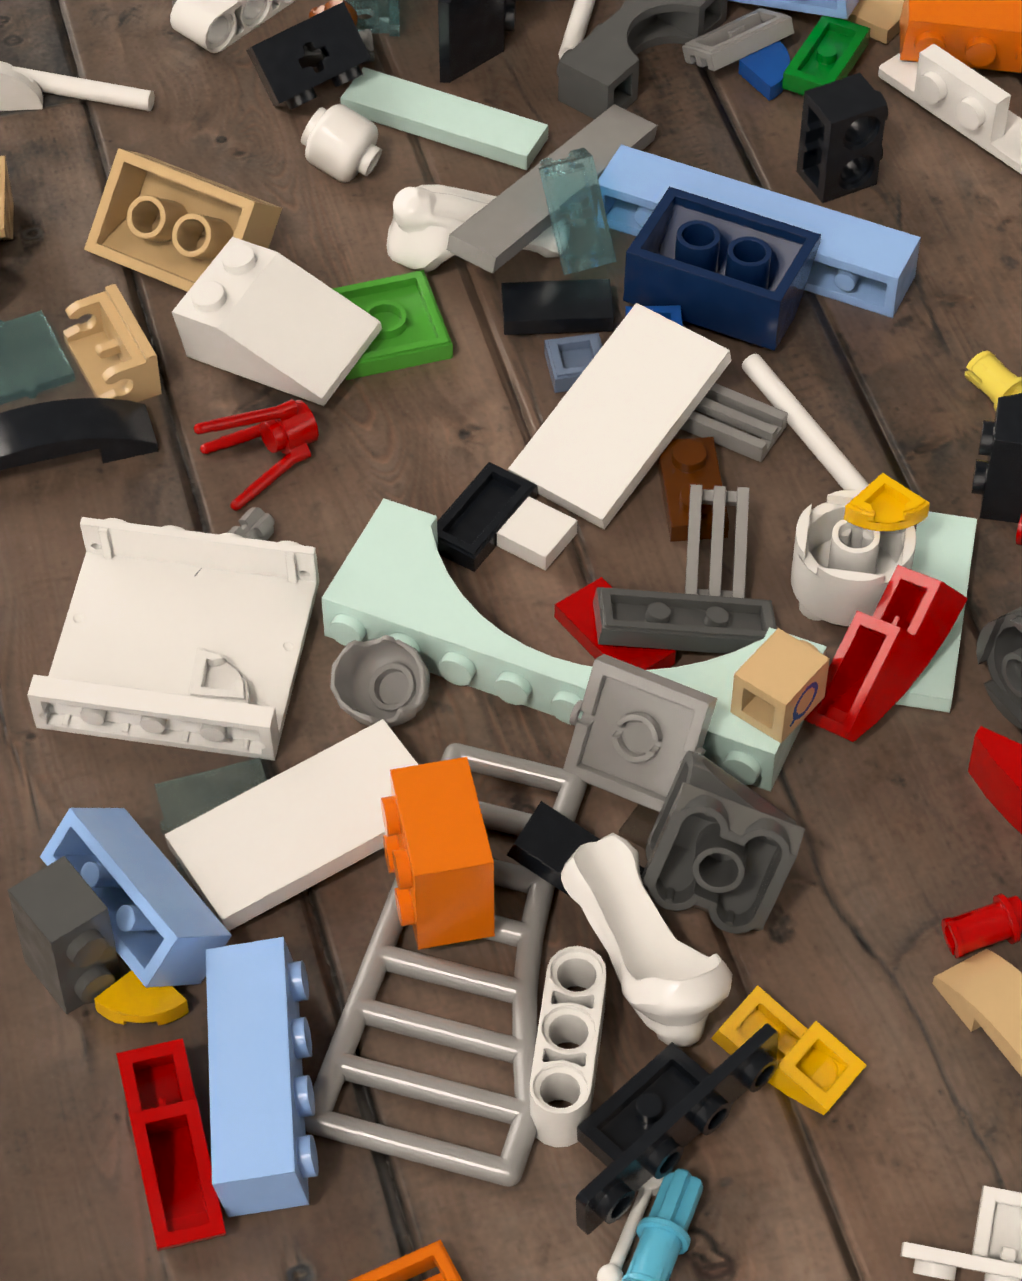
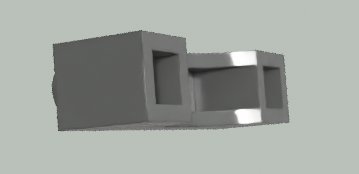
[557,0,728,119]

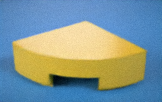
[844,473,930,531]
[94,970,189,1025]

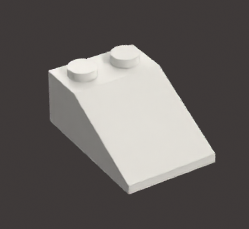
[172,237,382,406]

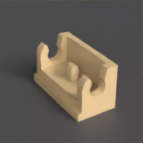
[63,284,162,402]

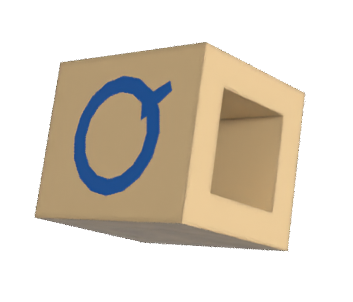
[730,628,830,743]

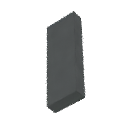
[593,587,777,654]

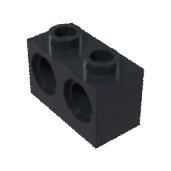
[796,73,888,204]

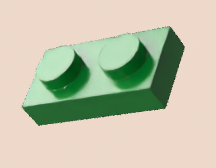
[782,16,871,95]

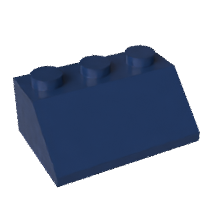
[623,186,821,351]

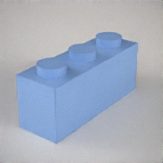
[40,808,232,988]

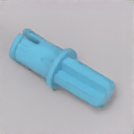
[621,1168,703,1281]

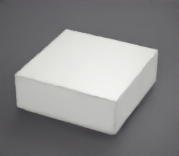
[497,496,577,571]

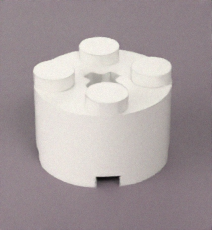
[791,490,916,626]

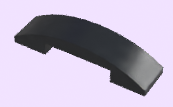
[0,398,158,470]

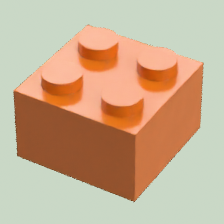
[381,757,495,950]

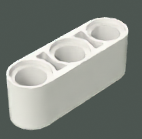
[170,0,296,53]
[530,946,607,1147]

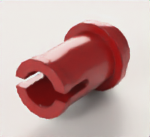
[941,893,1022,959]

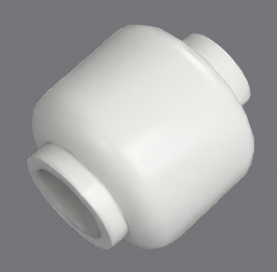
[301,104,382,183]

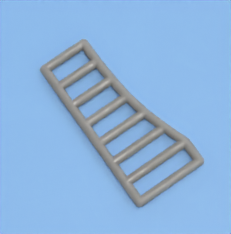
[305,743,587,1187]

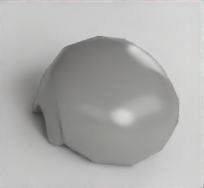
[330,635,430,728]

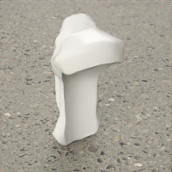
[386,184,569,272]
[561,833,733,1047]

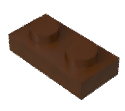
[657,437,729,542]

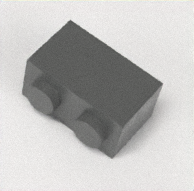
[8,856,121,1014]

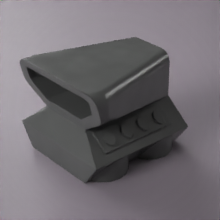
[641,750,805,934]

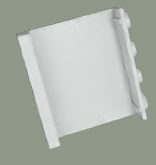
[27,517,319,761]

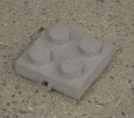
[563,654,717,812]

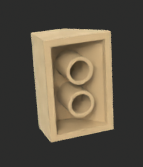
[84,148,282,292]

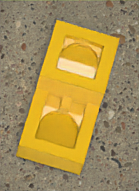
[711,985,867,1115]

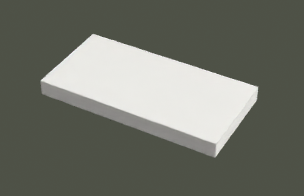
[508,303,731,530]
[165,719,418,931]

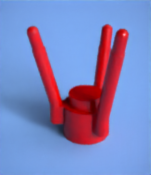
[194,399,319,511]

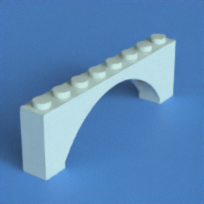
[322,498,827,792]

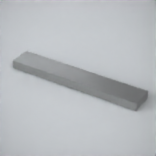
[447,104,658,273]

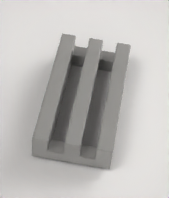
[682,8,794,71]
[681,383,788,462]
[685,484,749,598]

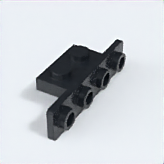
[576,1023,778,1235]

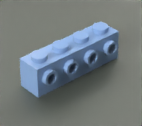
[206,937,319,1217]

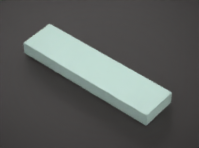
[340,67,548,170]
[896,511,977,713]

